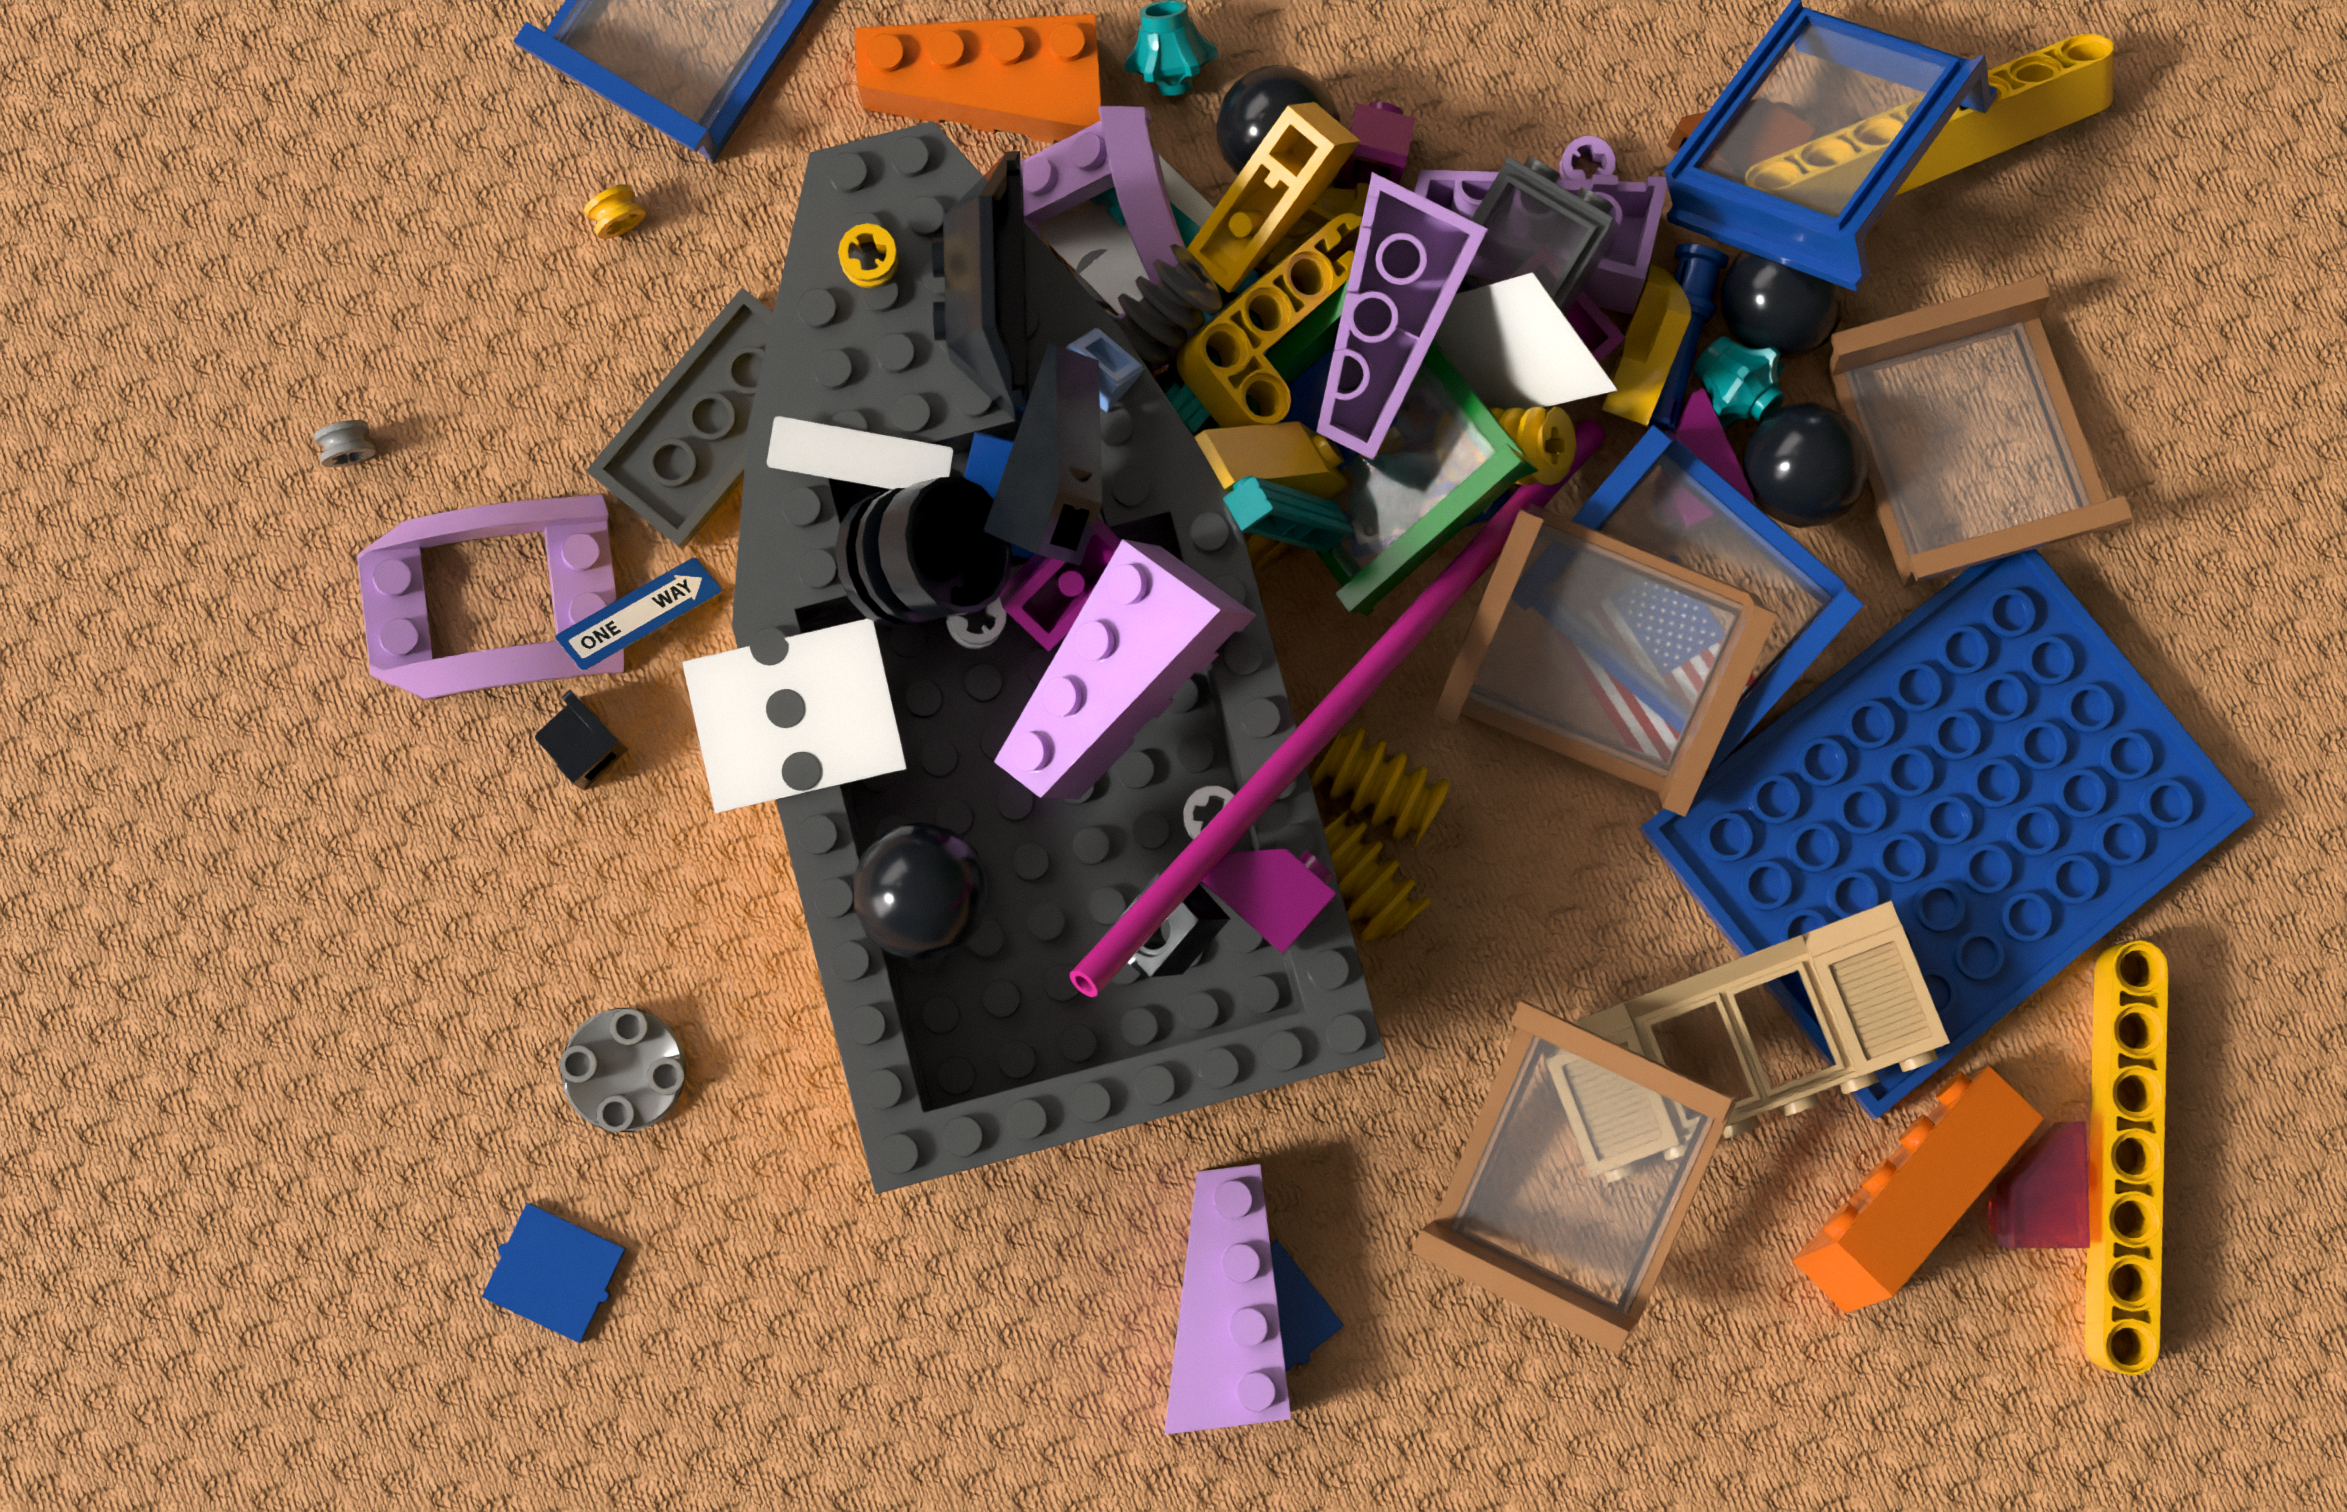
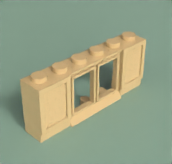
[1543,901,1950,1183]

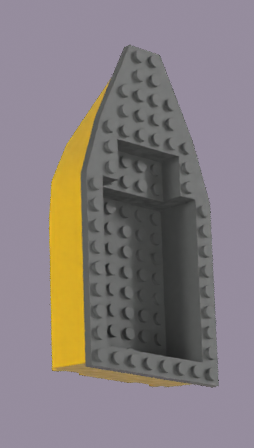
[732,121,1386,1194]

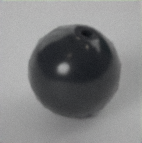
[1216,65,1340,175]
[1720,250,1846,360]
[1743,402,1870,529]
[853,822,989,961]

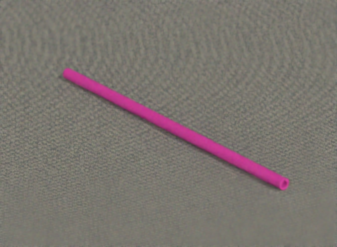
[1070,419,1605,997]

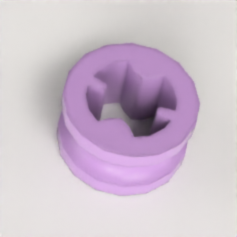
[1559,136,1616,181]

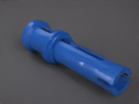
[1648,243,1729,431]

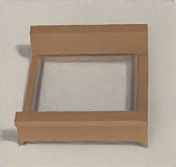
[1827,275,2134,588]
[1432,503,1778,817]
[1412,1000,1737,1355]

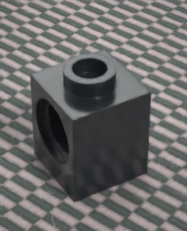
[1109,873,1231,977]

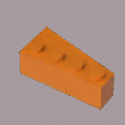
[854,14,1101,144]
[1792,1066,2044,1313]

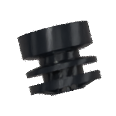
[835,476,1013,627]

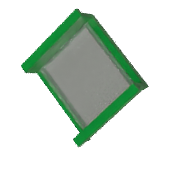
[1205,279,1539,616]

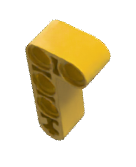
[1176,213,1362,428]

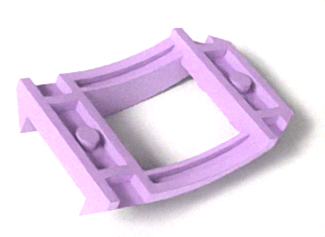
[1000,106,1199,372]
[357,494,624,701]

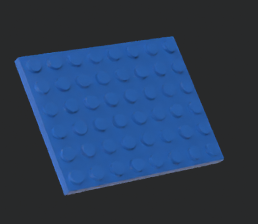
[1639,549,2255,1119]

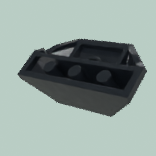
[932,151,1029,422]

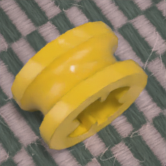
[584,184,646,239]
[838,223,899,289]

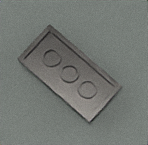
[586,287,774,550]

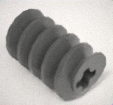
[1105,244,1222,374]

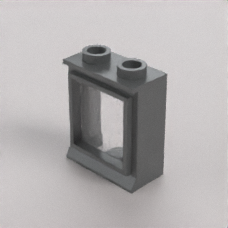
[1456,156,1621,317]

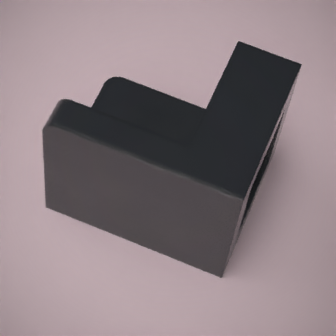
[535,689,629,791]

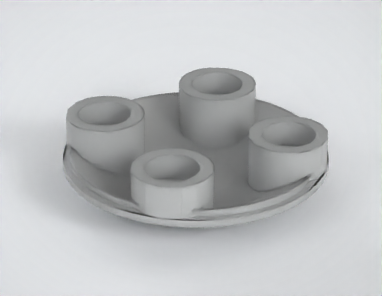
[560,1008,686,1132]

